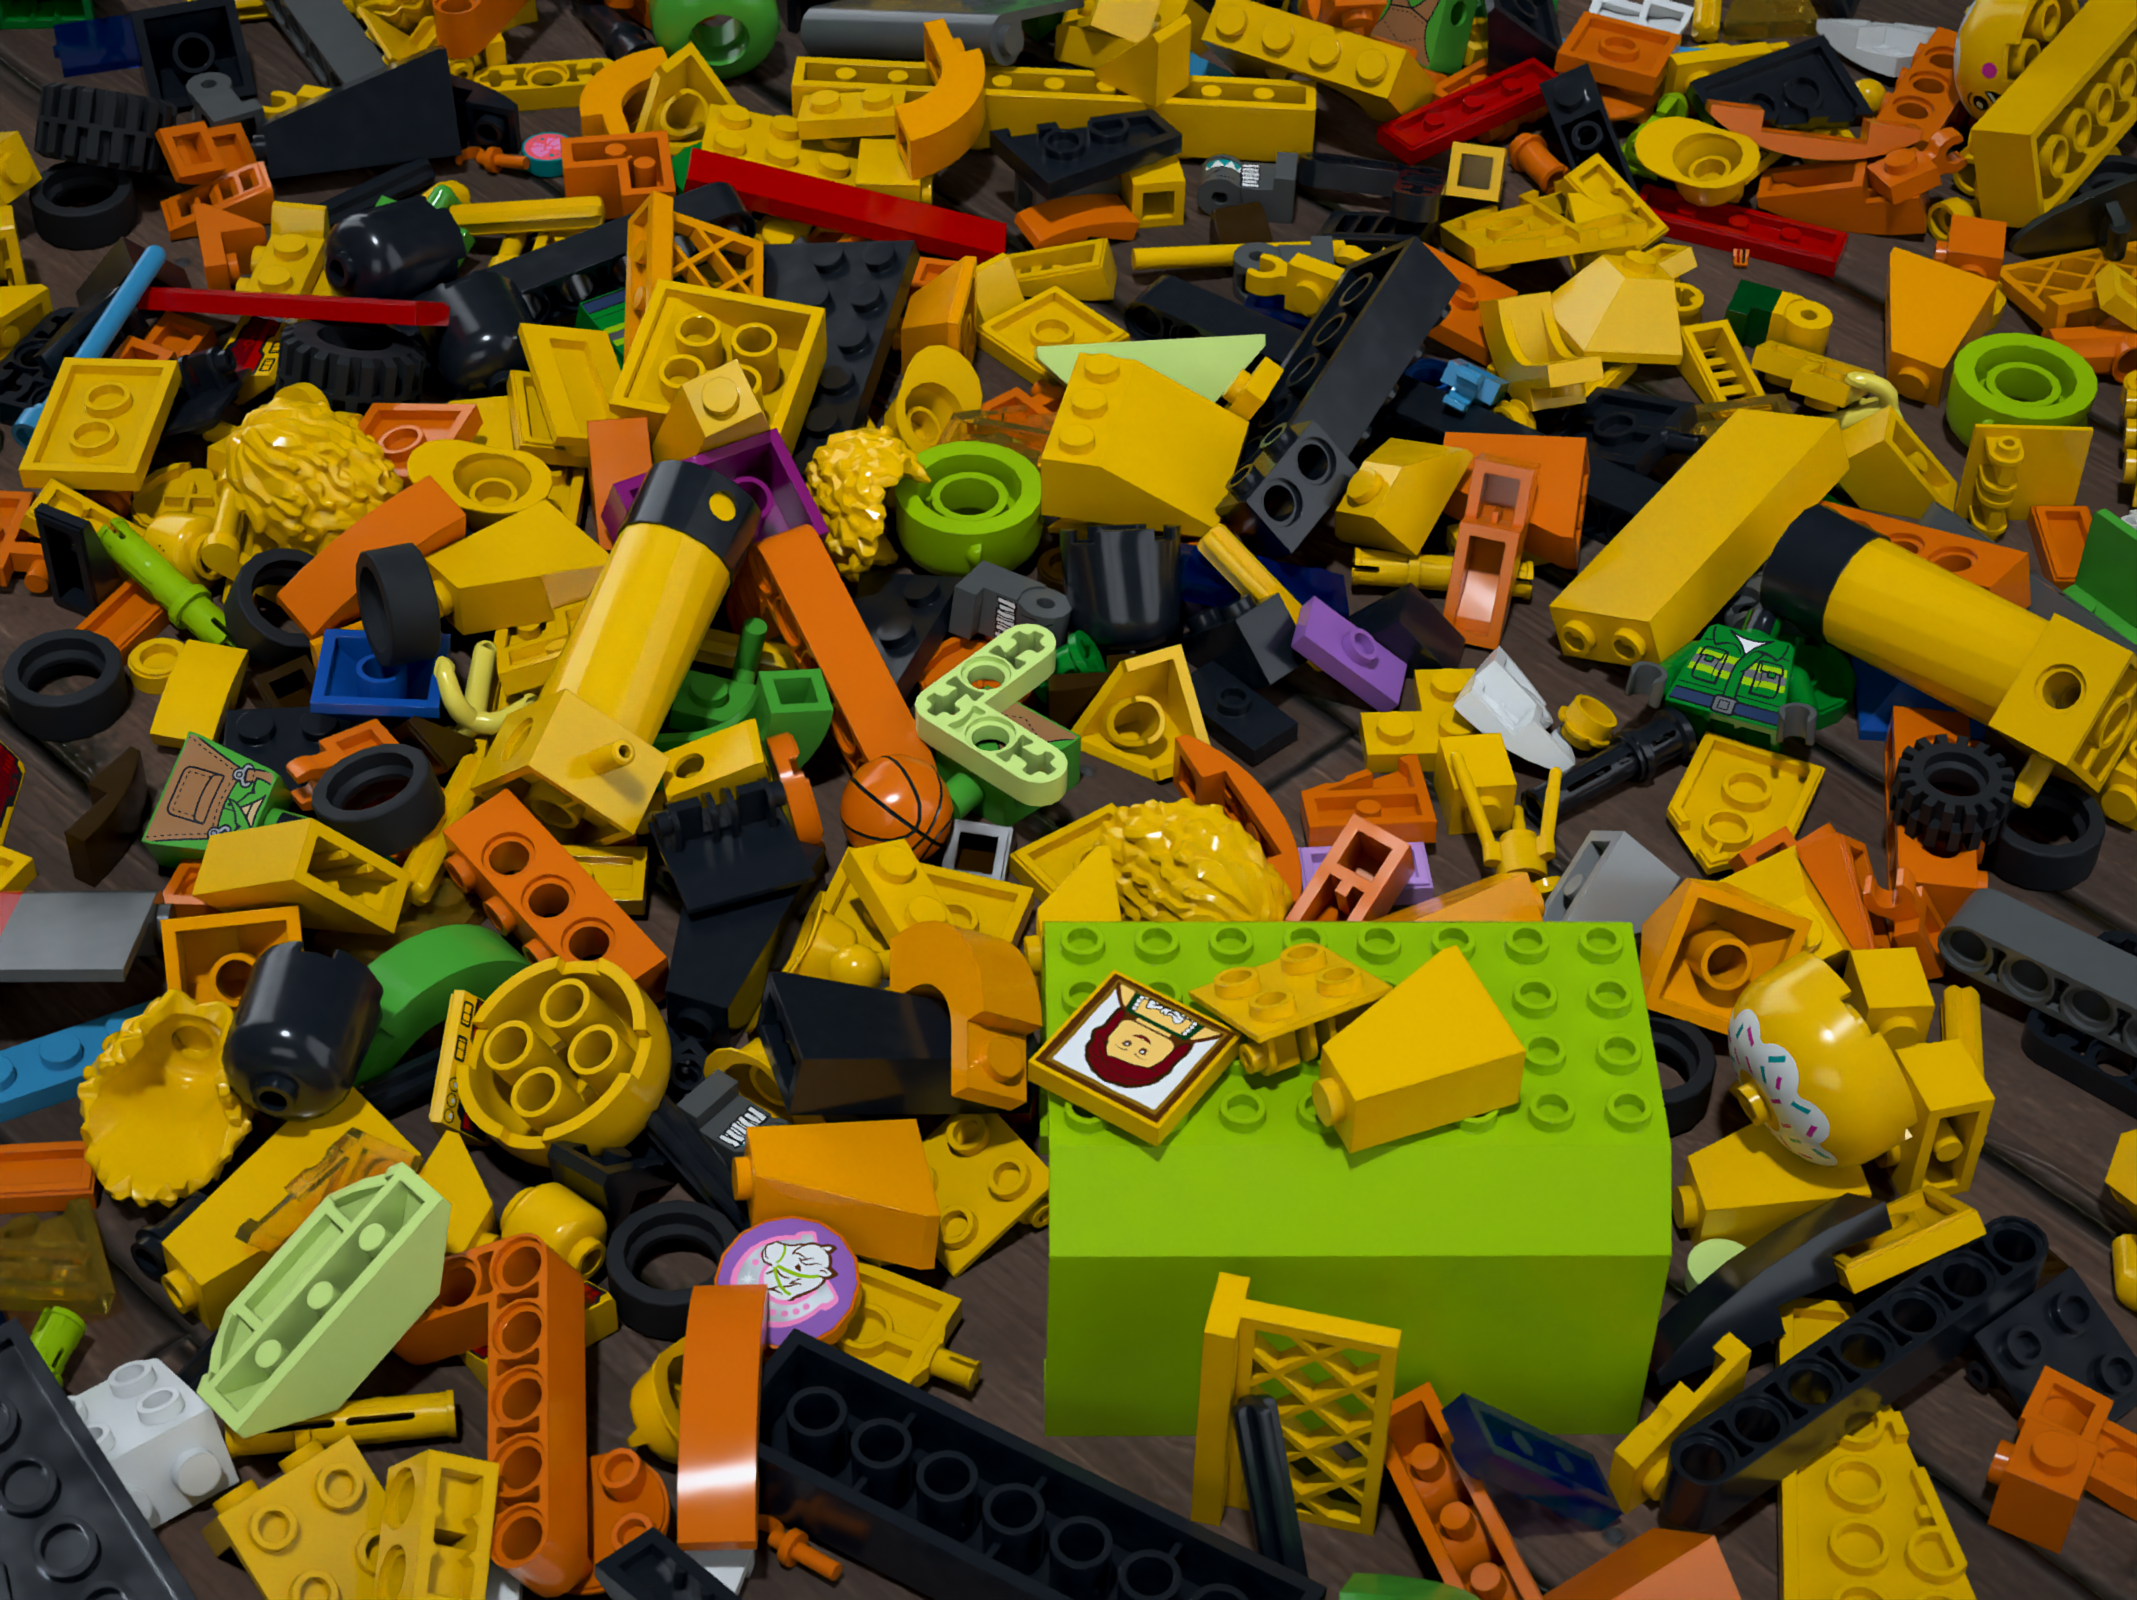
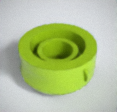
[1946,333,2098,448]
[895,441,1044,578]

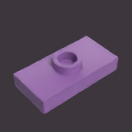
[1291,596,1407,712]

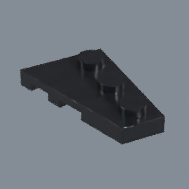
[1686,34,1874,131]
[990,109,1182,201]
[854,572,963,701]

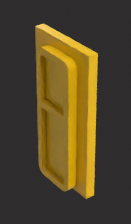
[517,323,621,457]

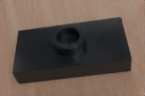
[1190,660,1298,767]

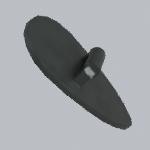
[2009,173,2137,261]

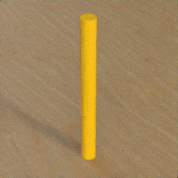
[1131,240,1346,270]

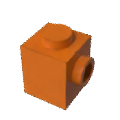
[1933,214,2007,285]
[1986,1416,2101,1554]

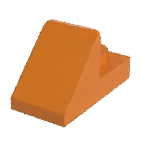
[192,203,267,290]

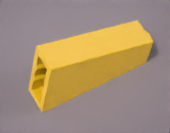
[161,1086,423,1332]

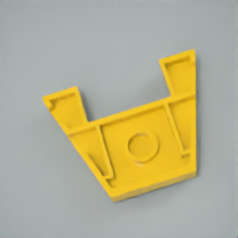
[1439,179,1649,272]

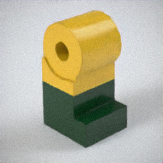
[1724,279,1833,356]

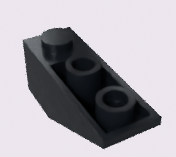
[1539,63,1641,198]

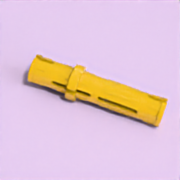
[1351,547,1534,599]
[225,1389,457,1459]

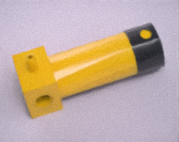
[469,460,762,846]
[1760,504,2137,809]

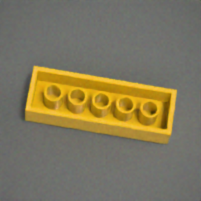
[1968,0,2137,228]

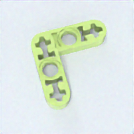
[915,623,1068,807]

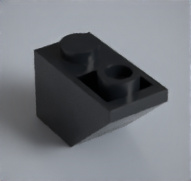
[1170,592,1308,690]

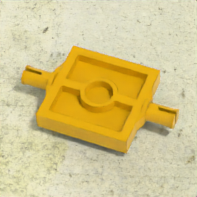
[764,1259,983,1392]

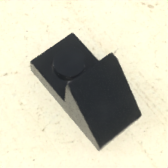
[547,1134,679,1238]

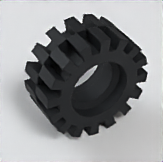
[1889,734,2016,852]

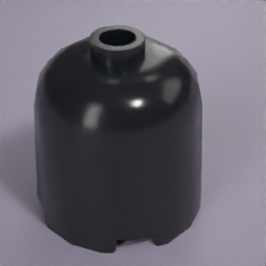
[323,195,466,300]
[417,270,536,400]
[1059,524,1182,655]
[221,940,384,1122]

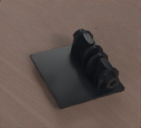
[157,346,253,446]
[648,776,816,915]
[1966,1266,2137,1422]

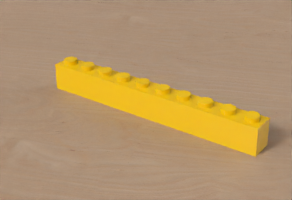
[791,56,1316,162]

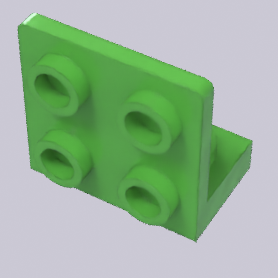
[2062,508,2137,645]

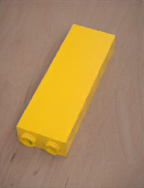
[1548,408,1850,666]

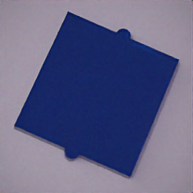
[52,14,139,78]

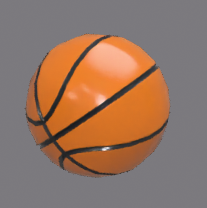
[840,754,954,862]

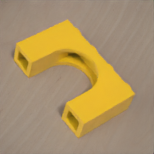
[1201,0,1437,123]

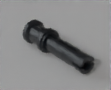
[571,0,657,61]
[1521,706,1697,827]

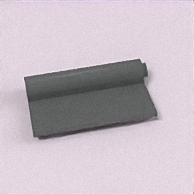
[800,0,1084,66]

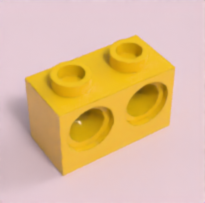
[372,1449,500,1600]

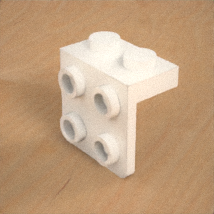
[67,1358,239,1529]

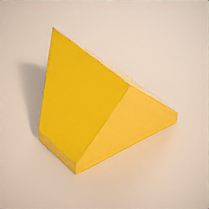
[635,42,738,155]
[1071,644,1211,782]

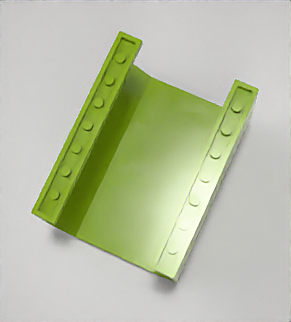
[1039,921,1672,1436]

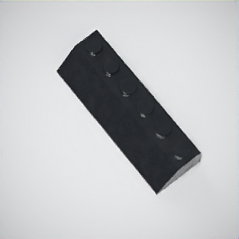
[1237,236,1461,514]

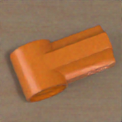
[2041,316,2137,384]

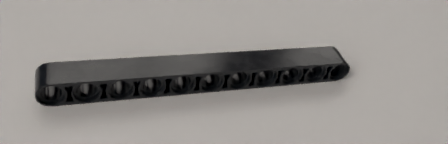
[1123,275,1664,546]

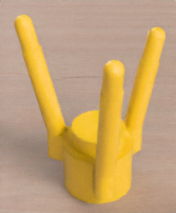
[1450,751,1562,882]

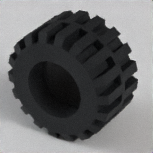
[34,82,178,176]
[274,320,426,416]

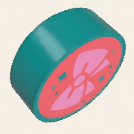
[522,132,570,178]

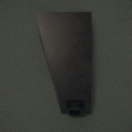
[252,45,462,179]
[665,840,826,1050]
[756,972,1043,1115]

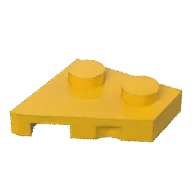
[1605,1332,1752,1515]

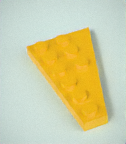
[1775,1297,1977,1600]

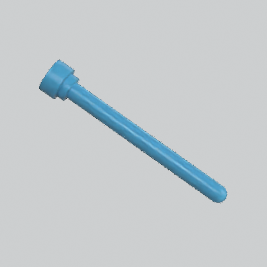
[11,245,166,450]

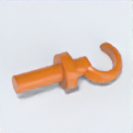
[455,146,530,173]
[758,1513,843,1581]

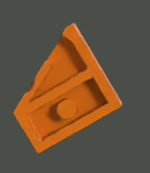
[1300,754,1437,847]

